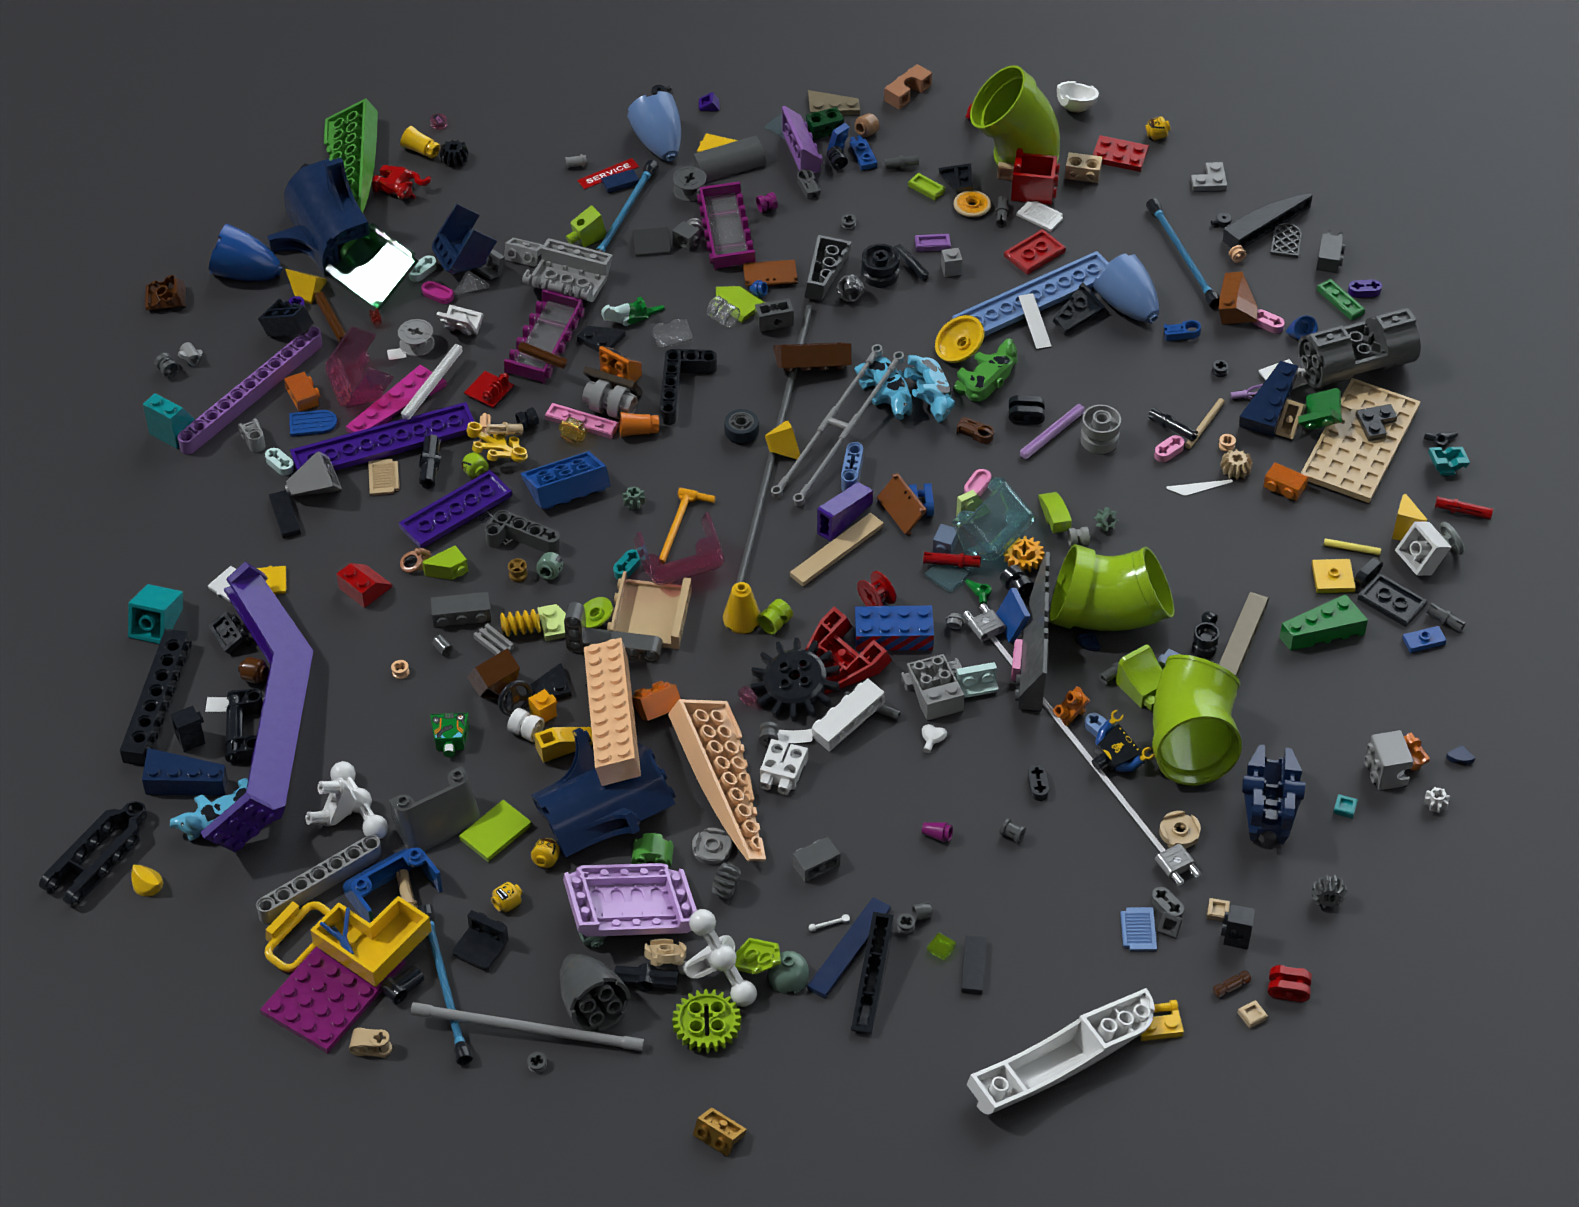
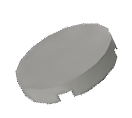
[692,828,732,865]

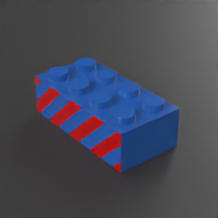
[855,605,934,651]

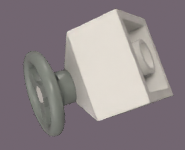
[1395,522,1465,575]

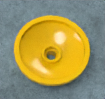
[935,315,985,363]

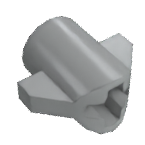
[178,342,203,366]

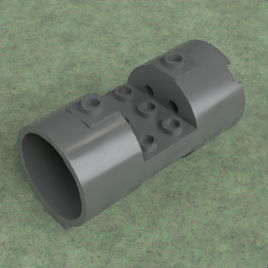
[1298,308,1421,388]

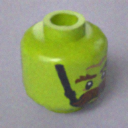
[461,452,489,479]

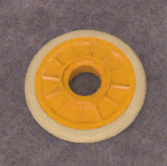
[954,190,991,217]

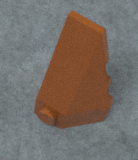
[1219,271,1258,324]

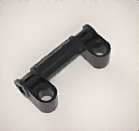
[225,688,264,763]

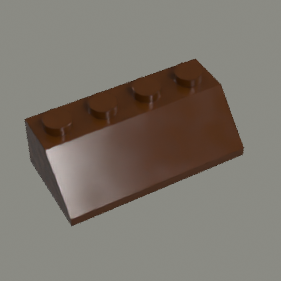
[773,342,852,371]

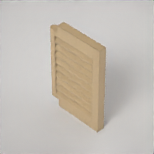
[368,459,400,496]

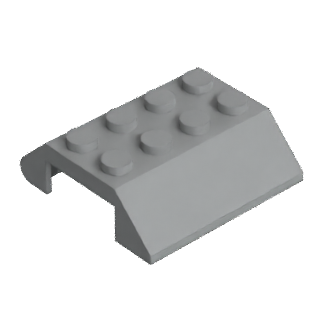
[522,238,613,302]

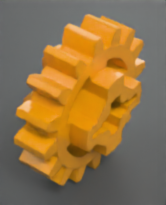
[1003,536,1045,572]

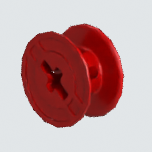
[857,571,897,606]

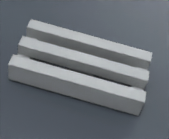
[473,623,514,655]

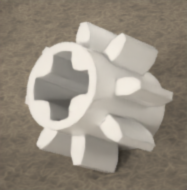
[1424,787,1450,813]

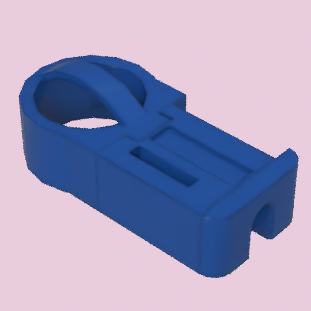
[1164,320,1201,341]

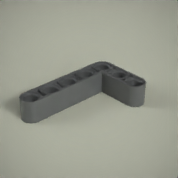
[564,602,663,662]

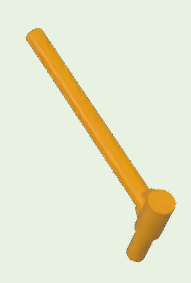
[658,487,716,565]

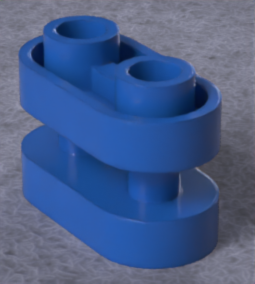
[906,483,934,516]

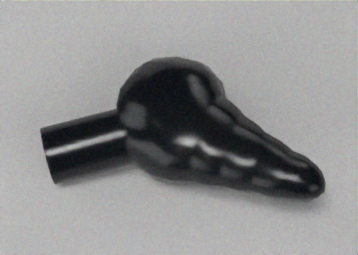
[1424,432,1458,447]

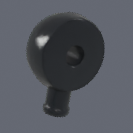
[651,85,672,95]
[1211,212,1232,228]

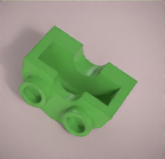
[631,833,674,866]

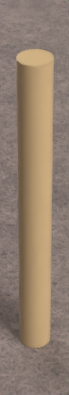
[1185,398,1225,449]

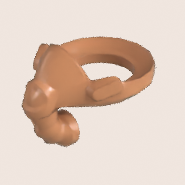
[400,548,431,574]

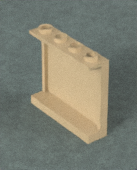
[607,571,692,649]

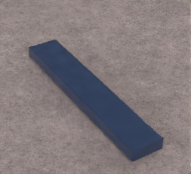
[807,897,891,999]

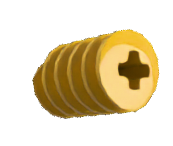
[500,609,541,637]

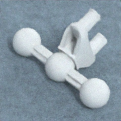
[305,761,388,839]
[678,909,757,1007]

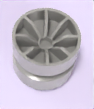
[1080,405,1121,454]

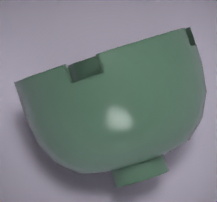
[768,951,809,994]

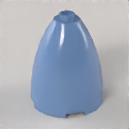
[627,91,681,161]
[1093,253,1159,323]

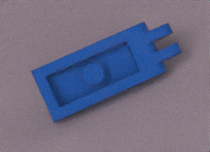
[849,135,878,171]

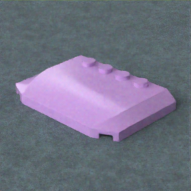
[563,863,697,937]

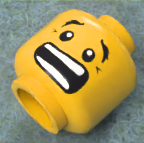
[491,882,523,913]

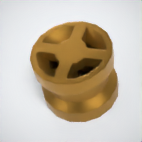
[508,558,528,582]

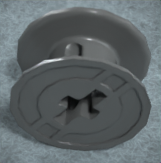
[673,166,707,202]

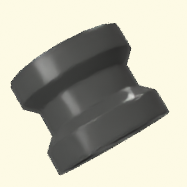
[759,722,779,746]

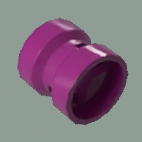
[756,192,778,213]

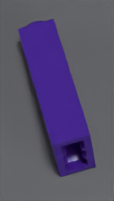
[817,482,873,542]

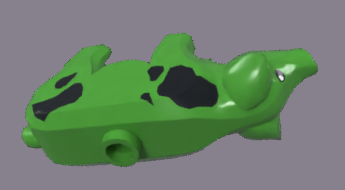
[953,339,1018,402]

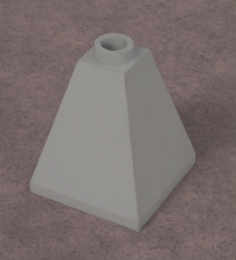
[285,452,342,496]

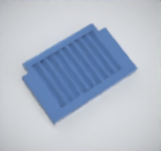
[1120,907,1157,951]

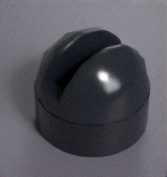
[1201,611,1218,625]

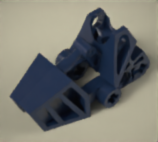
[1242,745,1306,844]

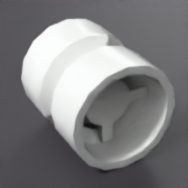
[507,708,544,742]

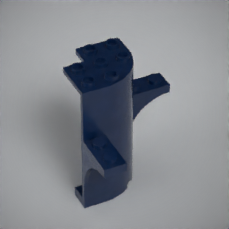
[267,157,370,276]
[531,728,676,857]

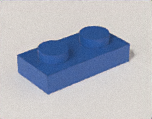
[827,123,850,151]

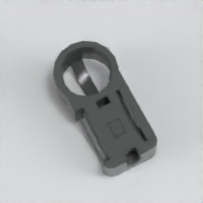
[797,169,821,199]

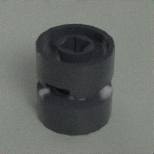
[1000,565,1034,600]
[1192,622,1220,659]

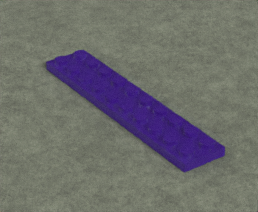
[290,402,475,471]

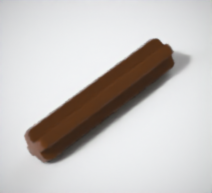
[518,342,567,369]

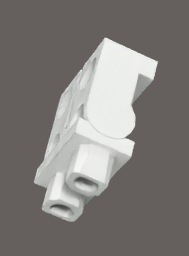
[760,739,808,795]

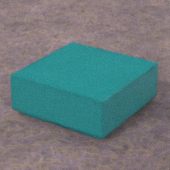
[1333,794,1358,819]

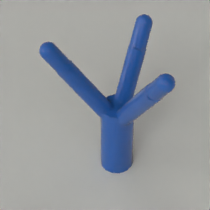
[320,907,354,954]

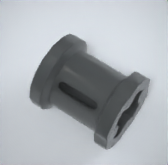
[1000,818,1026,844]

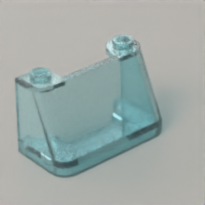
[952,477,1035,561]

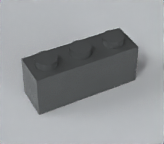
[431,592,491,627]

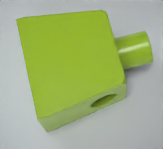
[565,205,607,247]

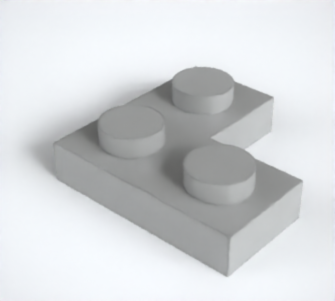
[1191,162,1227,191]

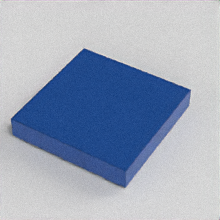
[996,588,1030,643]

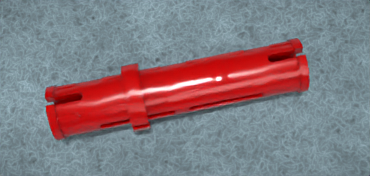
[1435,496,1493,520]
[923,552,981,568]

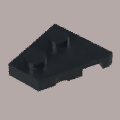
[939,163,974,194]

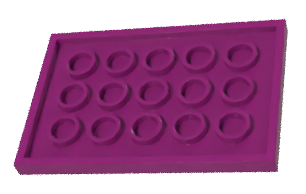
[260,946,406,1054]

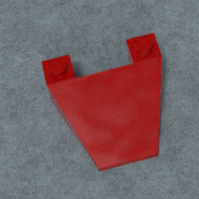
[794,607,892,694]

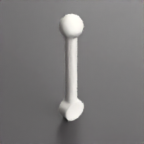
[808,914,850,932]

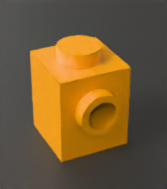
[528,689,557,723]

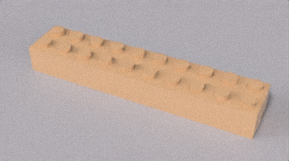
[584,638,641,786]

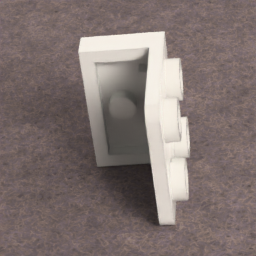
[436,305,484,335]

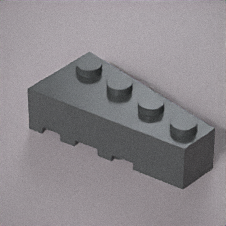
[804,235,852,301]

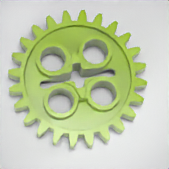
[672,989,741,1053]

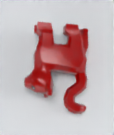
[372,165,431,200]

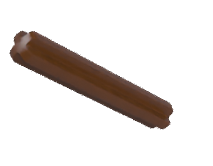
[314,291,347,342]

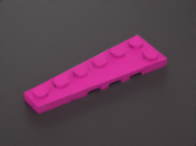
[346,365,447,433]

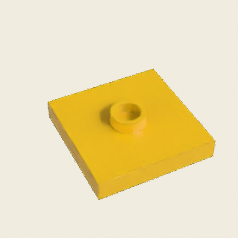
[1311,559,1356,593]

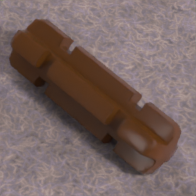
[1213,970,1251,997]

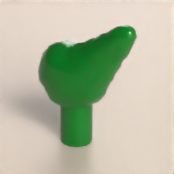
[965,579,992,605]

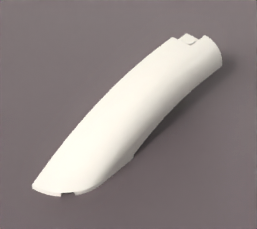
[967,988,1155,1114]

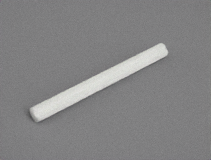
[401,344,463,420]

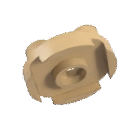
[1159,811,1201,848]
[644,939,687,966]

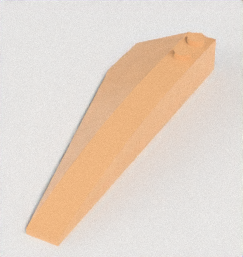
[668,699,766,861]

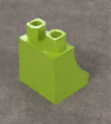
[1116,644,1163,711]

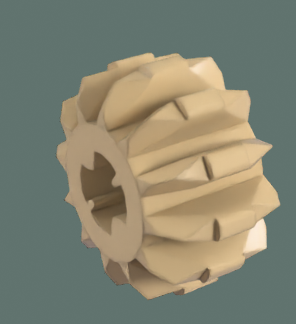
[1220,449,1253,480]

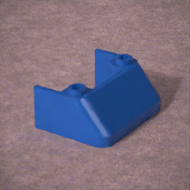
[343,848,443,923]

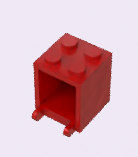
[1011,148,1060,205]

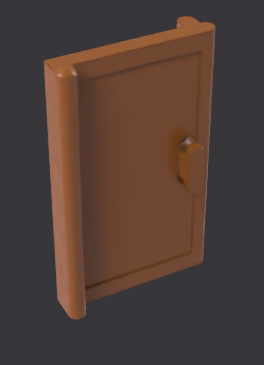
[742,260,798,287]
[877,473,927,535]

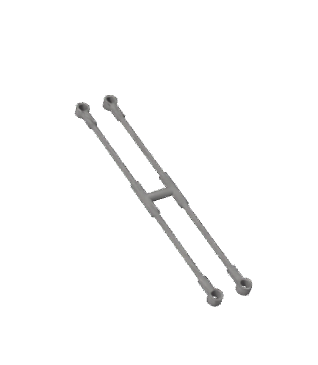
[771,344,905,506]

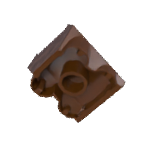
[145,275,187,310]

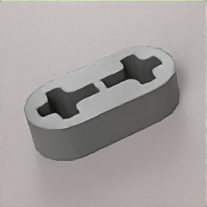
[1151,887,1184,918]

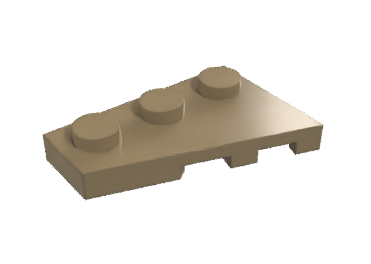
[808,90,860,116]

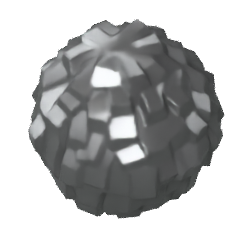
[836,274,865,302]

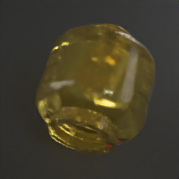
[558,417,587,444]

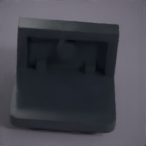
[453,910,509,970]

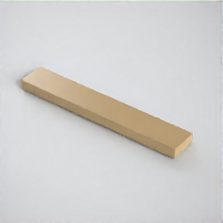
[790,513,884,586]

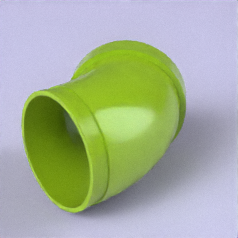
[970,65,1060,165]
[1049,544,1174,631]
[1152,654,1242,785]

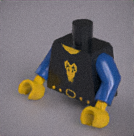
[1091,710,1155,772]

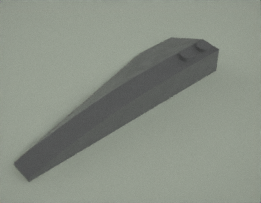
[1015,552,1050,711]

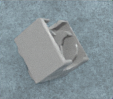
[1364,730,1414,790]

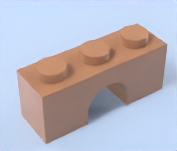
[884,64,932,109]

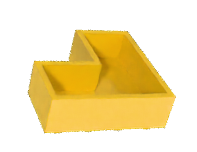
[310,896,432,987]

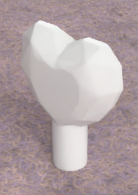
[922,724,947,753]

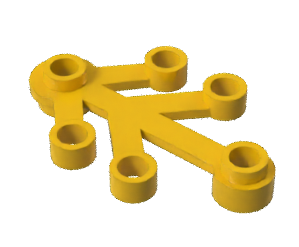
[466,422,528,463]

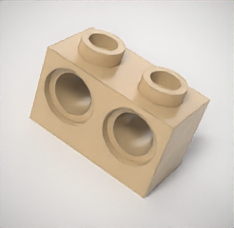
[1065,152,1102,183]

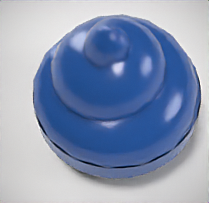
[749,280,768,298]

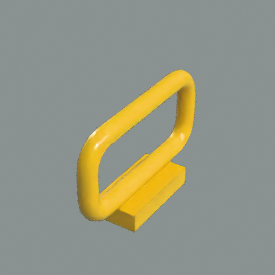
[264,901,331,972]

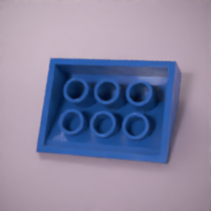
[520,451,611,509]

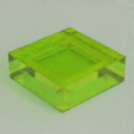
[927,932,956,960]

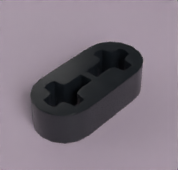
[1354,557,1383,587]
[1028,765,1049,801]

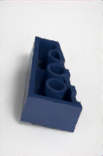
[1239,360,1298,437]
[142,748,228,796]

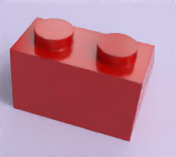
[336,563,393,608]

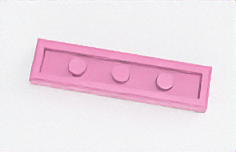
[545,403,619,439]

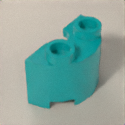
[1428,447,1470,476]

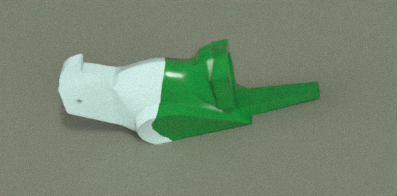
[601,297,665,326]

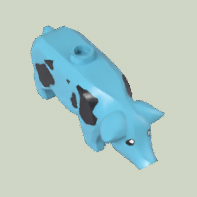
[903,355,955,423]
[854,356,913,420]
[170,778,248,841]

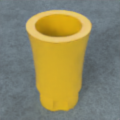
[400,126,440,158]

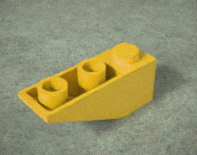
[534,727,593,763]

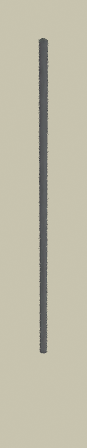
[736,305,813,583]

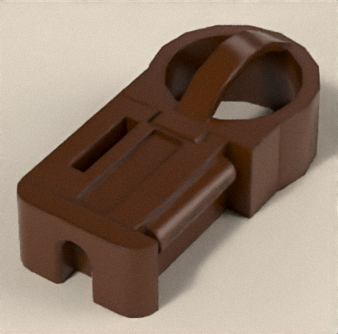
[956,417,994,444]

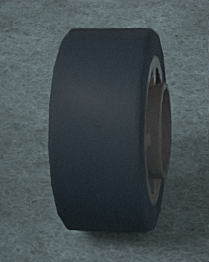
[724,409,759,443]

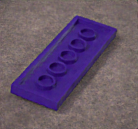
[399,470,512,548]

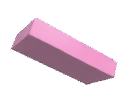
[1011,639,1023,681]

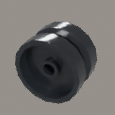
[861,244,900,288]

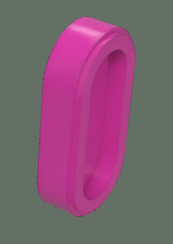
[421,281,454,304]

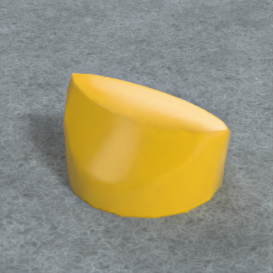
[131,865,164,897]

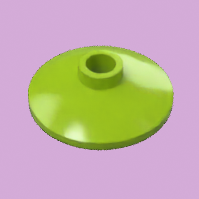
[583,597,613,629]

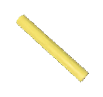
[1323,538,1381,556]

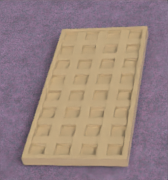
[1301,378,1421,503]

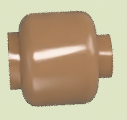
[855,113,879,137]

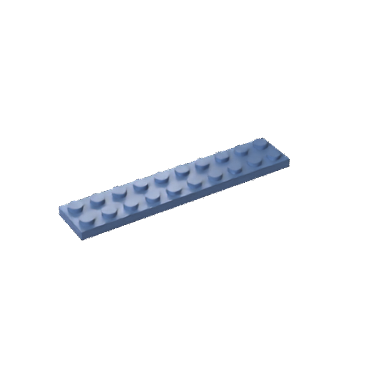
[952,251,1109,337]

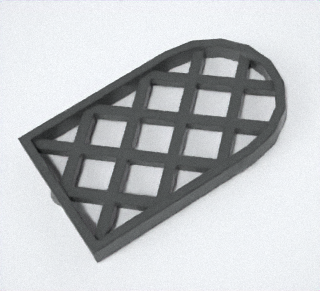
[1270,223,1302,258]

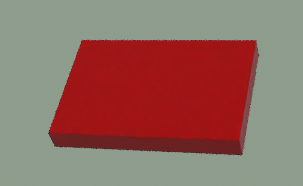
[1004,229,1066,275]

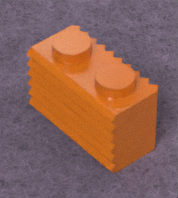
[284,371,320,412]
[1263,462,1308,501]

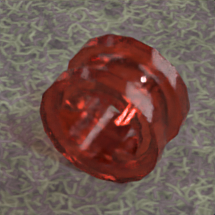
[369,308,382,325]

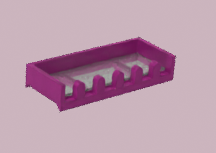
[697,181,756,270]
[504,289,585,384]

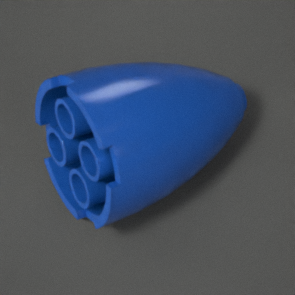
[208,223,283,281]

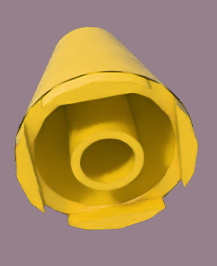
[723,582,760,634]

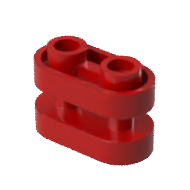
[1268,965,1312,1002]

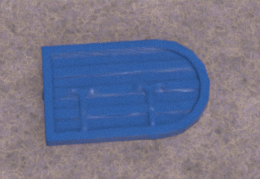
[289,410,338,436]

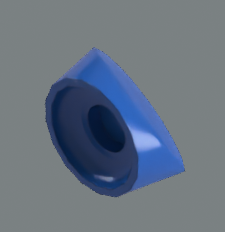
[1286,315,1318,340]

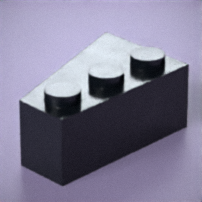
[258,299,314,337]

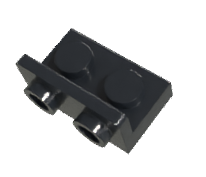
[208,611,251,654]

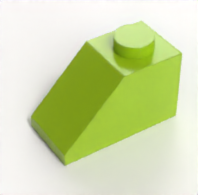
[422,546,468,580]

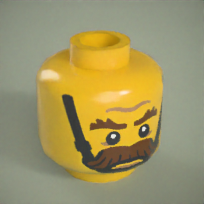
[1145,116,1171,140]
[531,838,561,868]

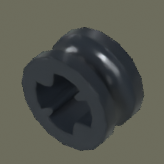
[1212,360,1229,377]

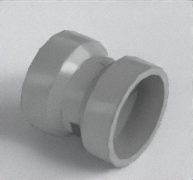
[1068,527,1090,547]

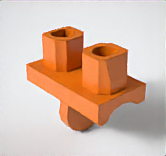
[1053,686,1090,726]
[1404,732,1430,771]

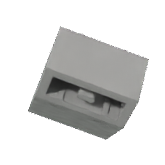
[907,654,964,720]

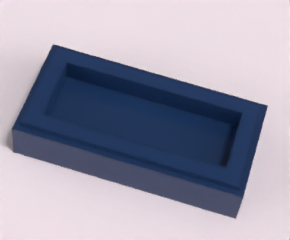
[601,169,639,193]

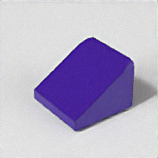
[699,92,720,111]

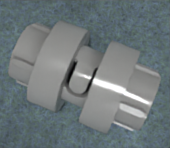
[582,379,638,420]

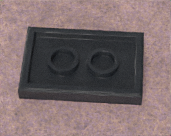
[1357,573,1428,627]

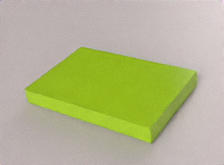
[459,800,532,862]

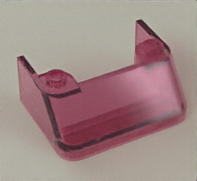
[325,326,394,408]
[634,512,724,586]

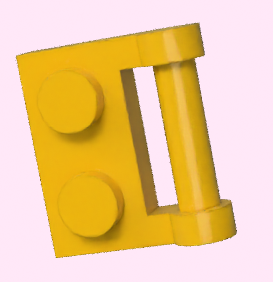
[1140,1000,1184,1041]

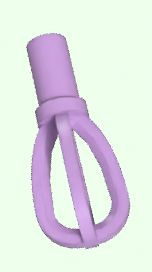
[1231,384,1263,399]

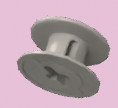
[398,319,435,357]

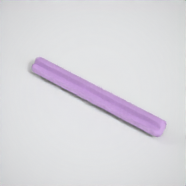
[1020,404,1085,459]

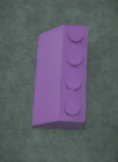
[782,106,823,173]

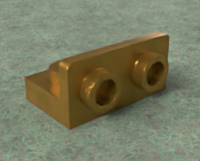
[693,1107,747,1156]

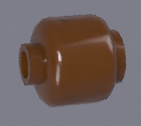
[238,657,269,684]

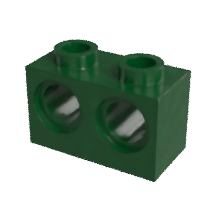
[805,107,844,140]

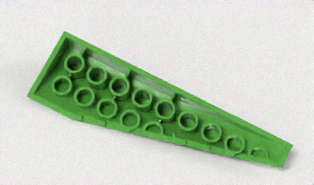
[324,98,378,213]

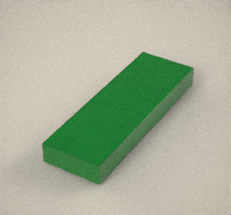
[1317,279,1365,321]

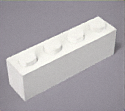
[812,679,885,752]

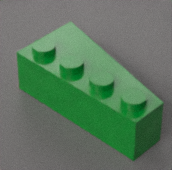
[1279,594,1368,651]

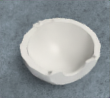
[1057,81,1099,113]

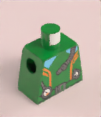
[430,712,470,758]

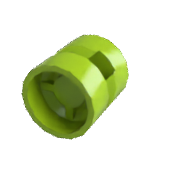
[757,599,793,635]

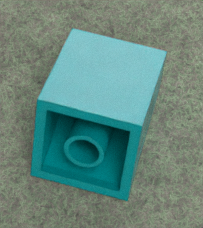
[143,393,196,449]
[128,584,183,644]

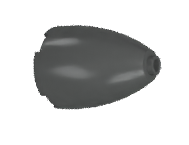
[559,953,631,1032]

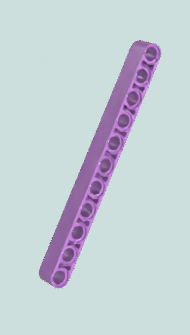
[178,327,323,455]

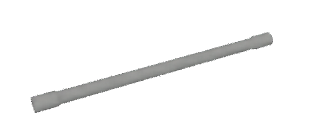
[411,1002,644,1052]

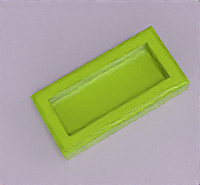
[908,173,945,201]

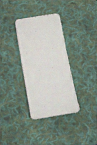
[777,729,813,743]

